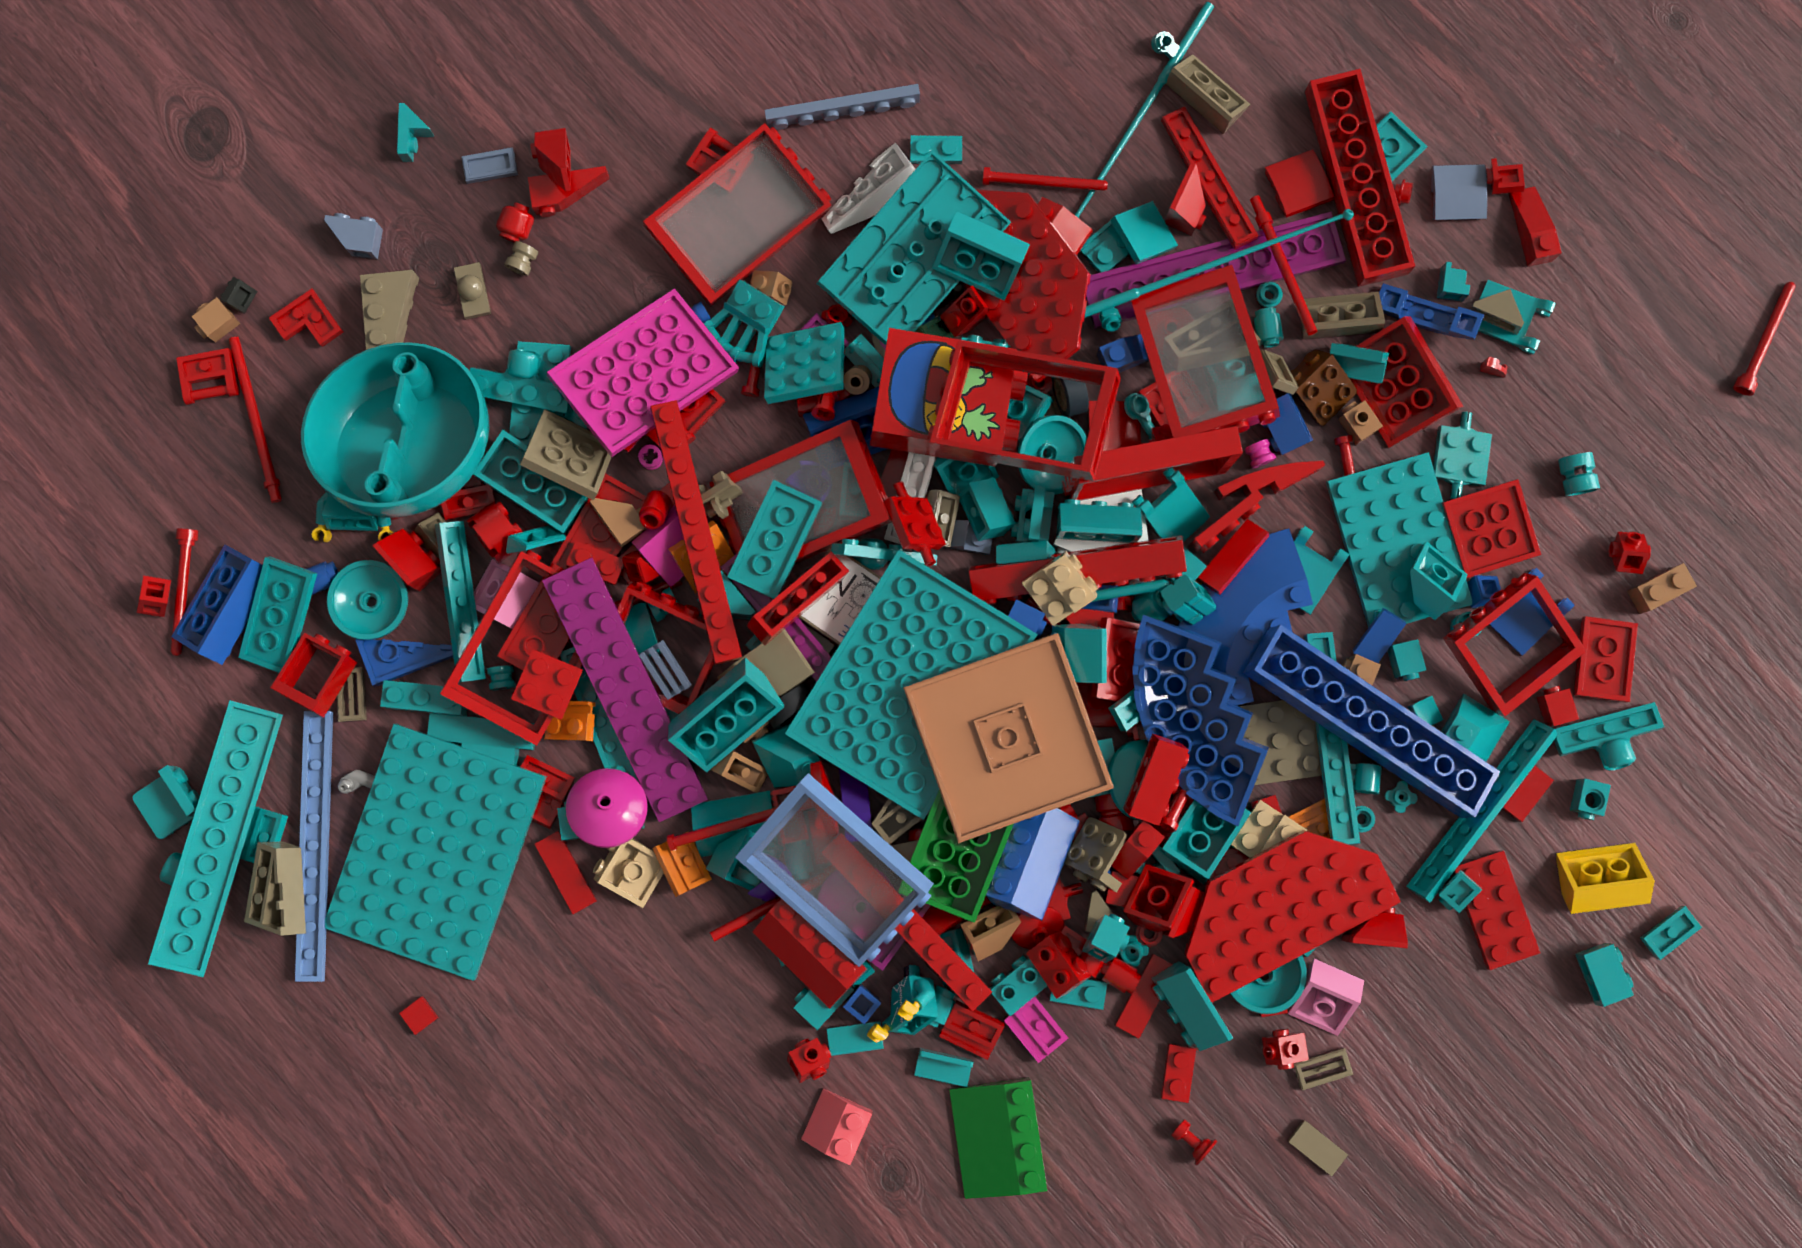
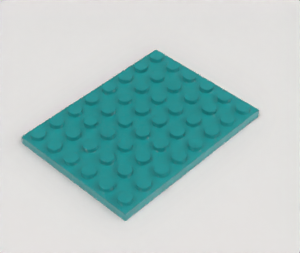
[785,550,1038,820]
[325,723,547,981]

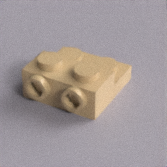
[1022,551,1098,625]
[1231,800,1307,858]
[593,839,664,908]

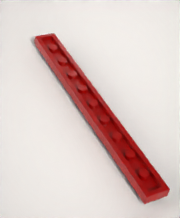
[650,400,742,665]

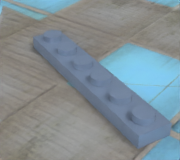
[765,84,920,130]

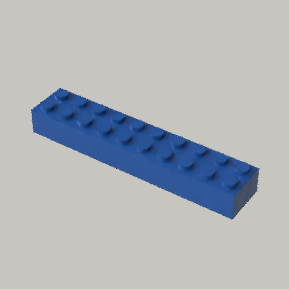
[1243,625,1500,818]

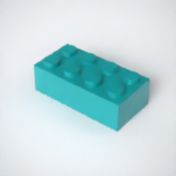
[473,430,589,535]

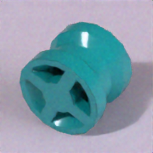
[487,665,516,691]

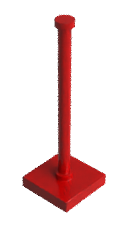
[667,761,839,851]

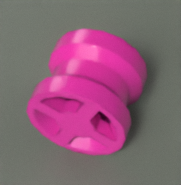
[1244,439,1277,469]

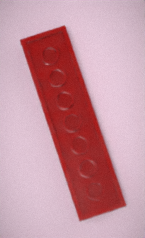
[497,473,646,671]

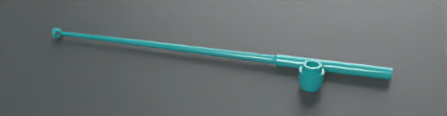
[1075,2,1214,218]
[1085,209,1354,332]

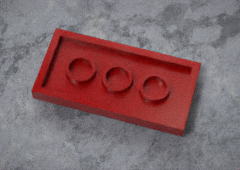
[1453,850,1540,970]

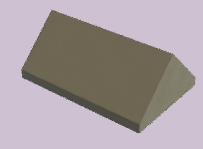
[1166,55,1251,134]
[1301,292,1385,340]

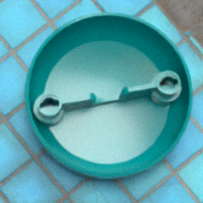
[301,342,490,518]

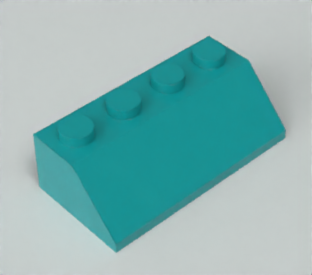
[668,658,784,772]

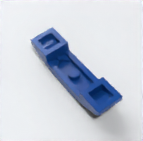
[1379,283,1484,340]

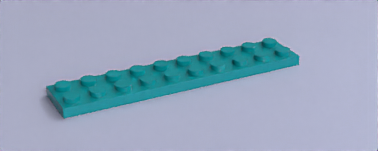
[148,700,283,977]

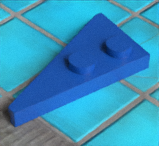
[355,638,453,687]

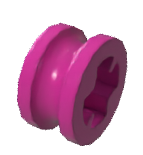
[638,445,663,470]

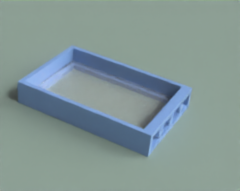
[735,773,934,967]

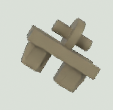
[699,471,743,519]

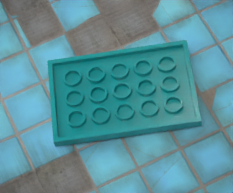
[1326,452,1472,628]

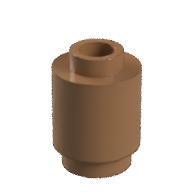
[844,365,873,395]

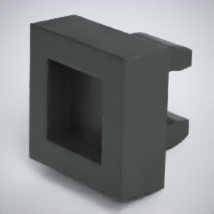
[220,277,258,314]

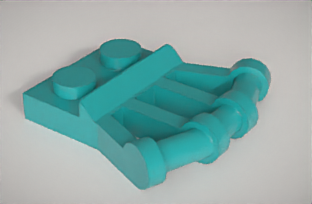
[703,279,785,367]

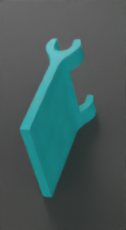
[1478,280,1556,355]
[1132,467,1210,542]
[1294,526,1349,615]

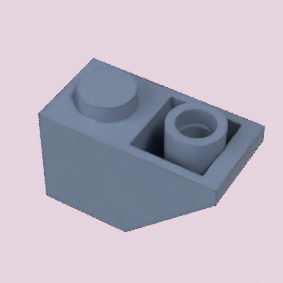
[324,213,383,260]

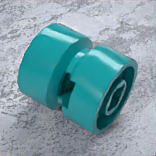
[1558,452,1600,496]

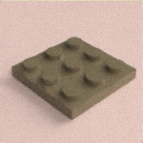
[520,409,611,500]
[1240,700,1322,785]

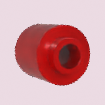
[639,490,672,529]
[1100,957,1142,994]

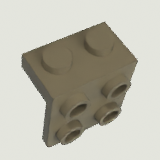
[1064,817,1127,893]

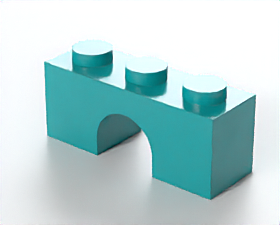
[380,680,468,717]

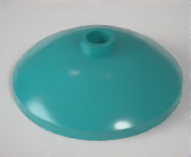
[1017,415,1087,495]
[327,560,408,640]
[1108,740,1173,821]
[1230,955,1307,1014]

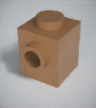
[192,297,240,343]
[1338,400,1383,445]
[1342,654,1381,685]

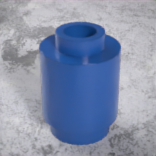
[306,561,339,595]

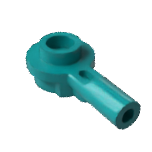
[1124,393,1155,439]

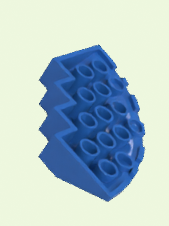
[1178,528,1313,706]
[1133,615,1269,826]

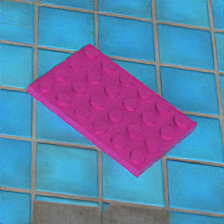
[547,289,739,457]

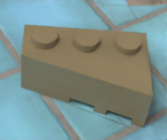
[360,270,419,350]
[872,798,932,845]
[244,841,306,936]

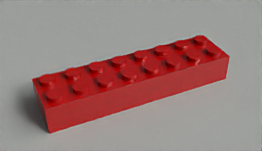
[1305,69,1415,287]

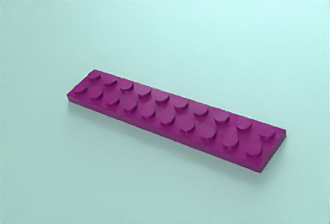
[1086,212,1346,330]
[542,557,708,822]

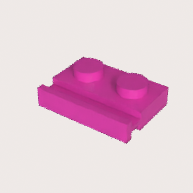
[1004,997,1068,1063]

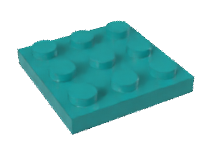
[764,322,844,404]

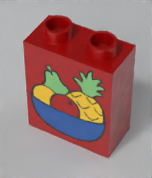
[870,328,1028,467]

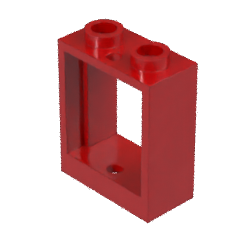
[270,633,357,718]

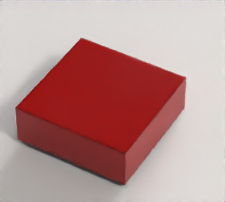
[399,996,439,1035]

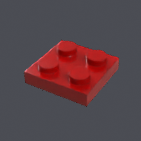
[511,649,583,720]

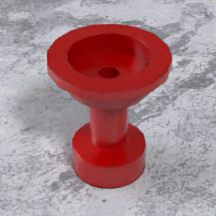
[1171,1119,1217,1166]

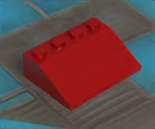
[1349,316,1463,448]

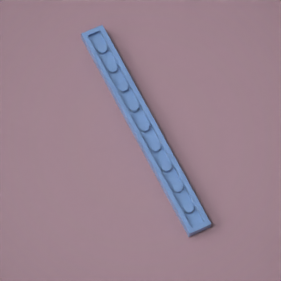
[295,711,333,982]

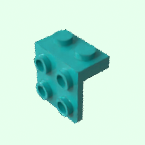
[133,765,200,839]

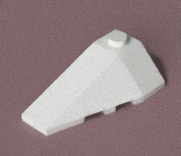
[822,143,915,234]

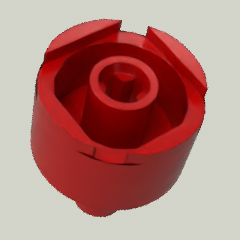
[466,501,523,564]

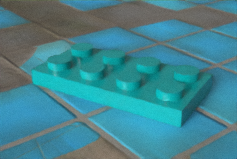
[509,341,572,446]
[727,480,823,599]
[238,556,317,673]

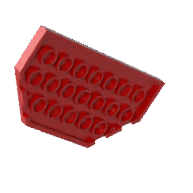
[963,190,1091,383]
[1184,830,1401,1003]

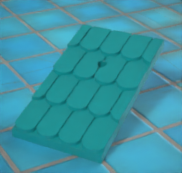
[816,150,1011,345]

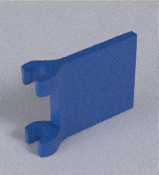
[1489,568,1575,656]

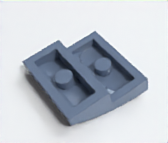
[1431,164,1487,220]

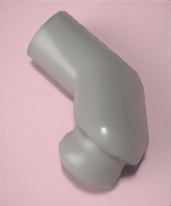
[338,770,375,794]

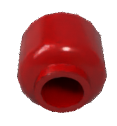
[496,202,534,242]

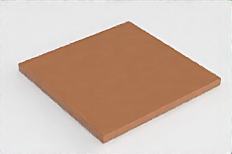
[904,633,1114,843]

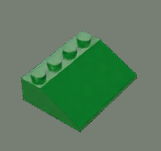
[898,790,1014,923]
[949,1077,1047,1199]

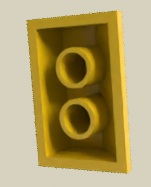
[1556,843,1655,914]

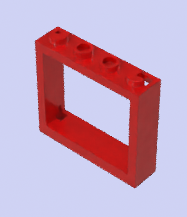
[1443,573,1586,717]
[617,582,714,714]

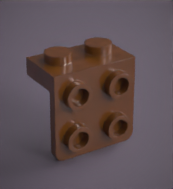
[1285,349,1357,426]

